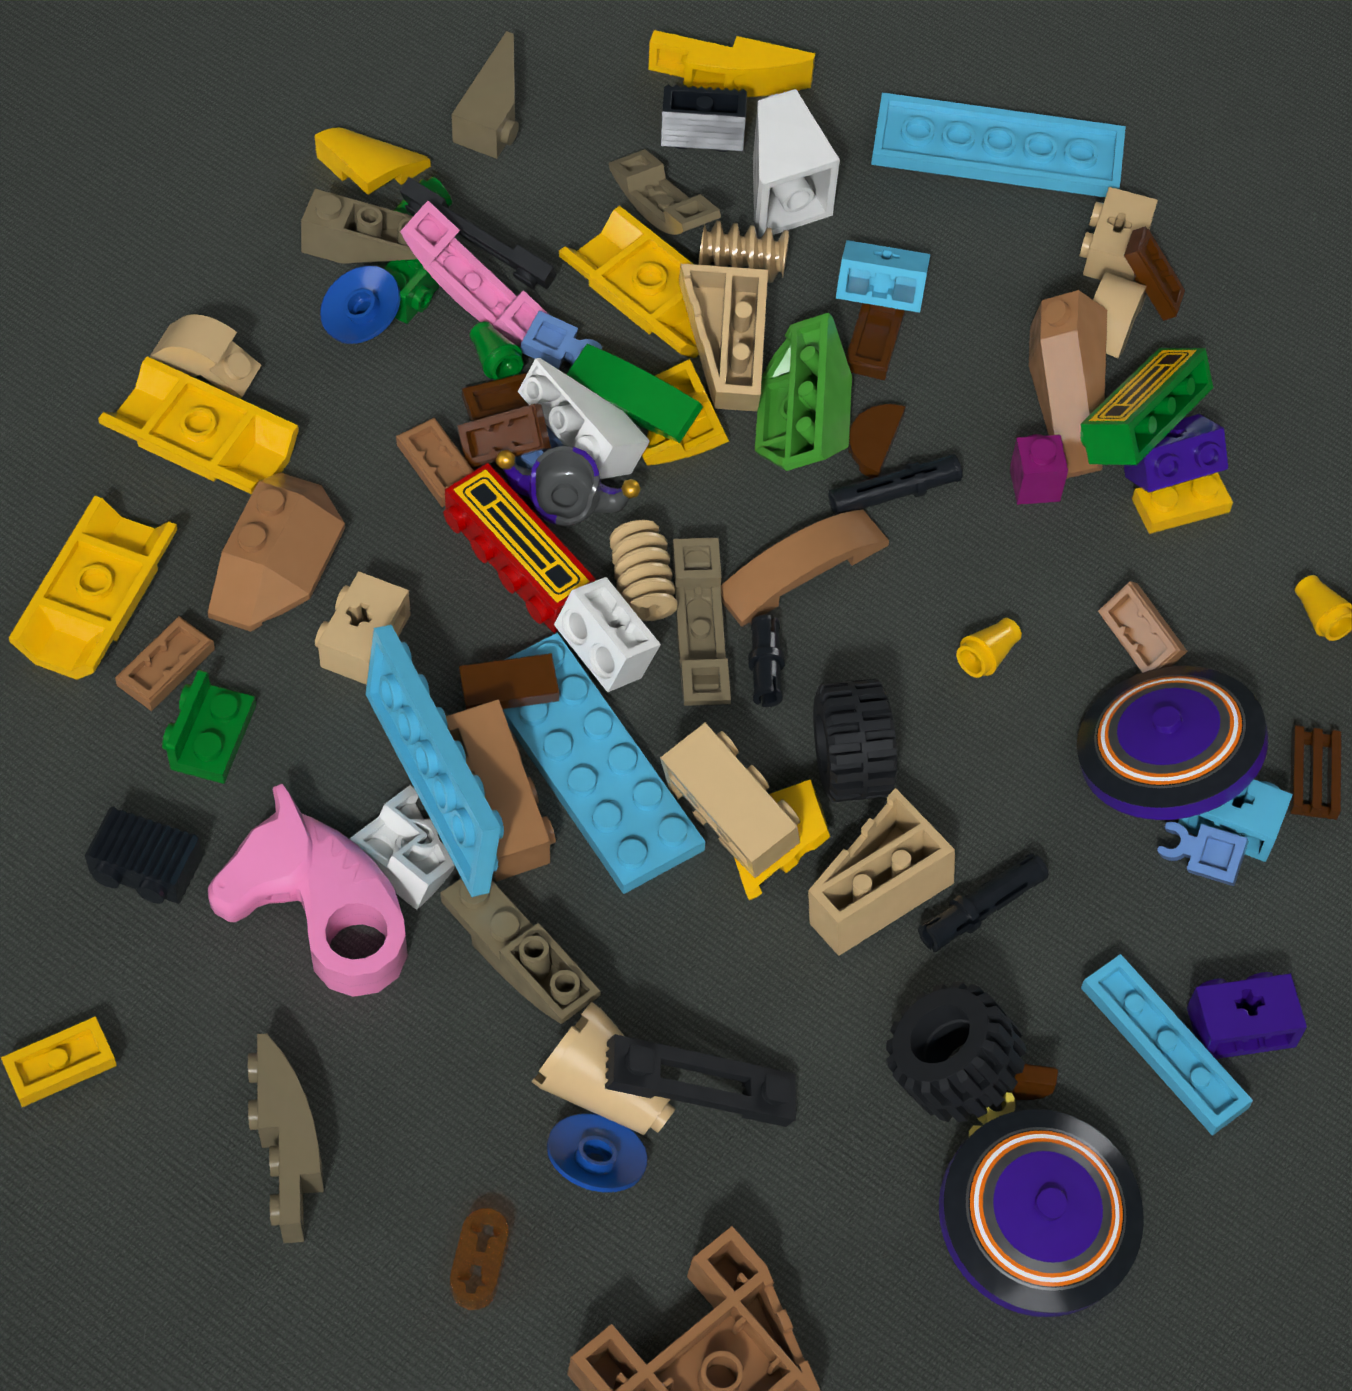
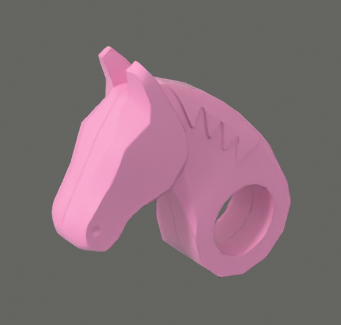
[208,784,408,997]

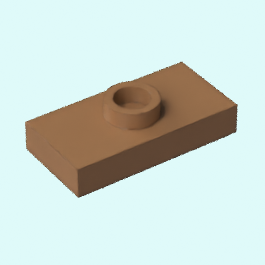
[396,418,474,507]
[1098,581,1188,673]
[115,616,215,711]

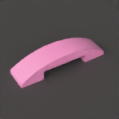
[400,201,548,347]

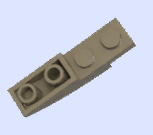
[440,878,601,1024]
[248,1033,324,1243]

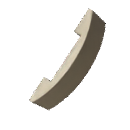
[609,149,721,235]
[673,538,731,706]

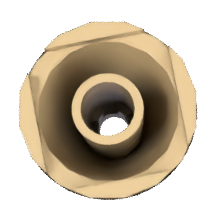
[532,1002,676,1135]

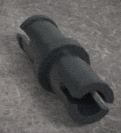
[748,615,785,707]

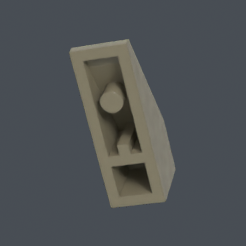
[452,31,519,159]

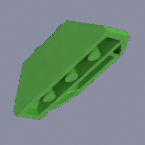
[755,312,852,471]

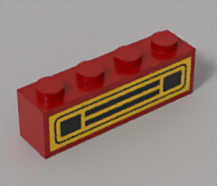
[443,463,597,634]

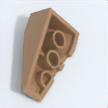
[1029,290,1107,479]

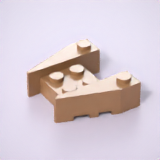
[567,1226,820,1391]

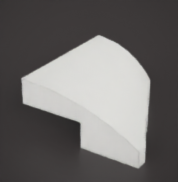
[350,785,455,910]

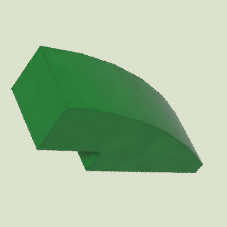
[566,344,703,443]

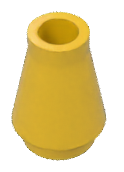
[1295,575,1352,641]
[956,618,1022,678]

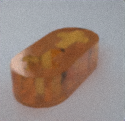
[450,1208,509,1310]

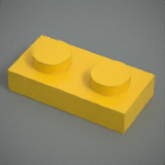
[1132,472,1233,534]
[1,1016,117,1107]

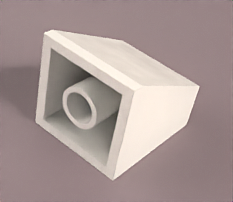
[753,89,840,239]

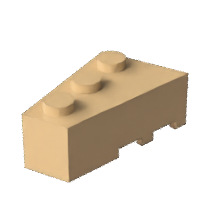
[679,264,768,412]
[660,722,800,878]
[808,788,955,956]

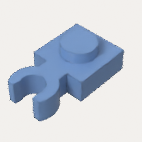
[520,310,603,370]
[1157,822,1249,886]

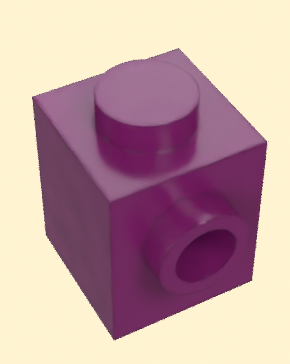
[1010,434,1068,505]

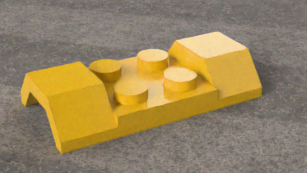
[559,205,699,358]
[98,356,299,494]
[9,496,178,680]

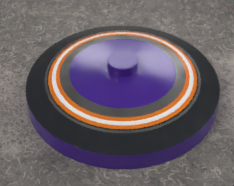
[1077,666,1268,820]
[939,1109,1144,1317]

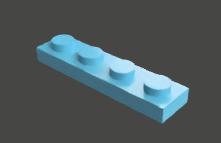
[1081,954,1253,1136]

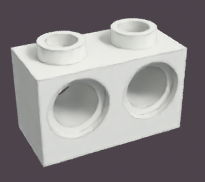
[554,577,661,692]

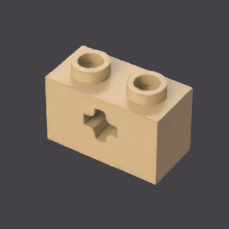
[1079,187,1158,281]
[315,571,411,685]

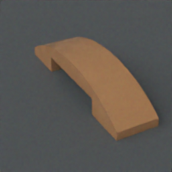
[721,510,889,627]

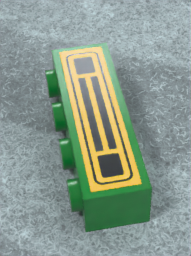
[1080,348,1213,465]

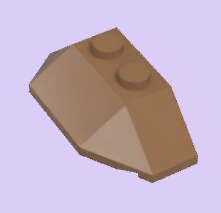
[208,472,345,632]

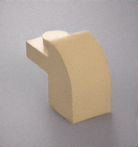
[1093,272,1147,358]
[150,314,261,398]

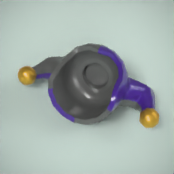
[496,446,641,526]

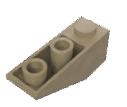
[301,189,417,264]

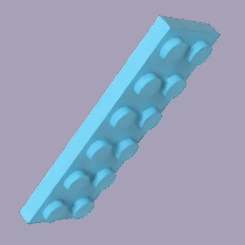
[871,92,1126,198]
[365,625,504,897]
[503,632,705,894]

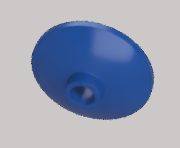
[320,266,401,344]
[547,1114,647,1192]

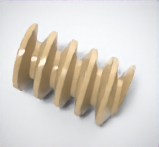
[699,220,789,283]
[610,520,678,621]

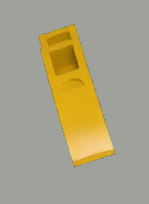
[648,30,816,97]

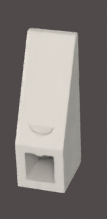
[518,358,650,479]

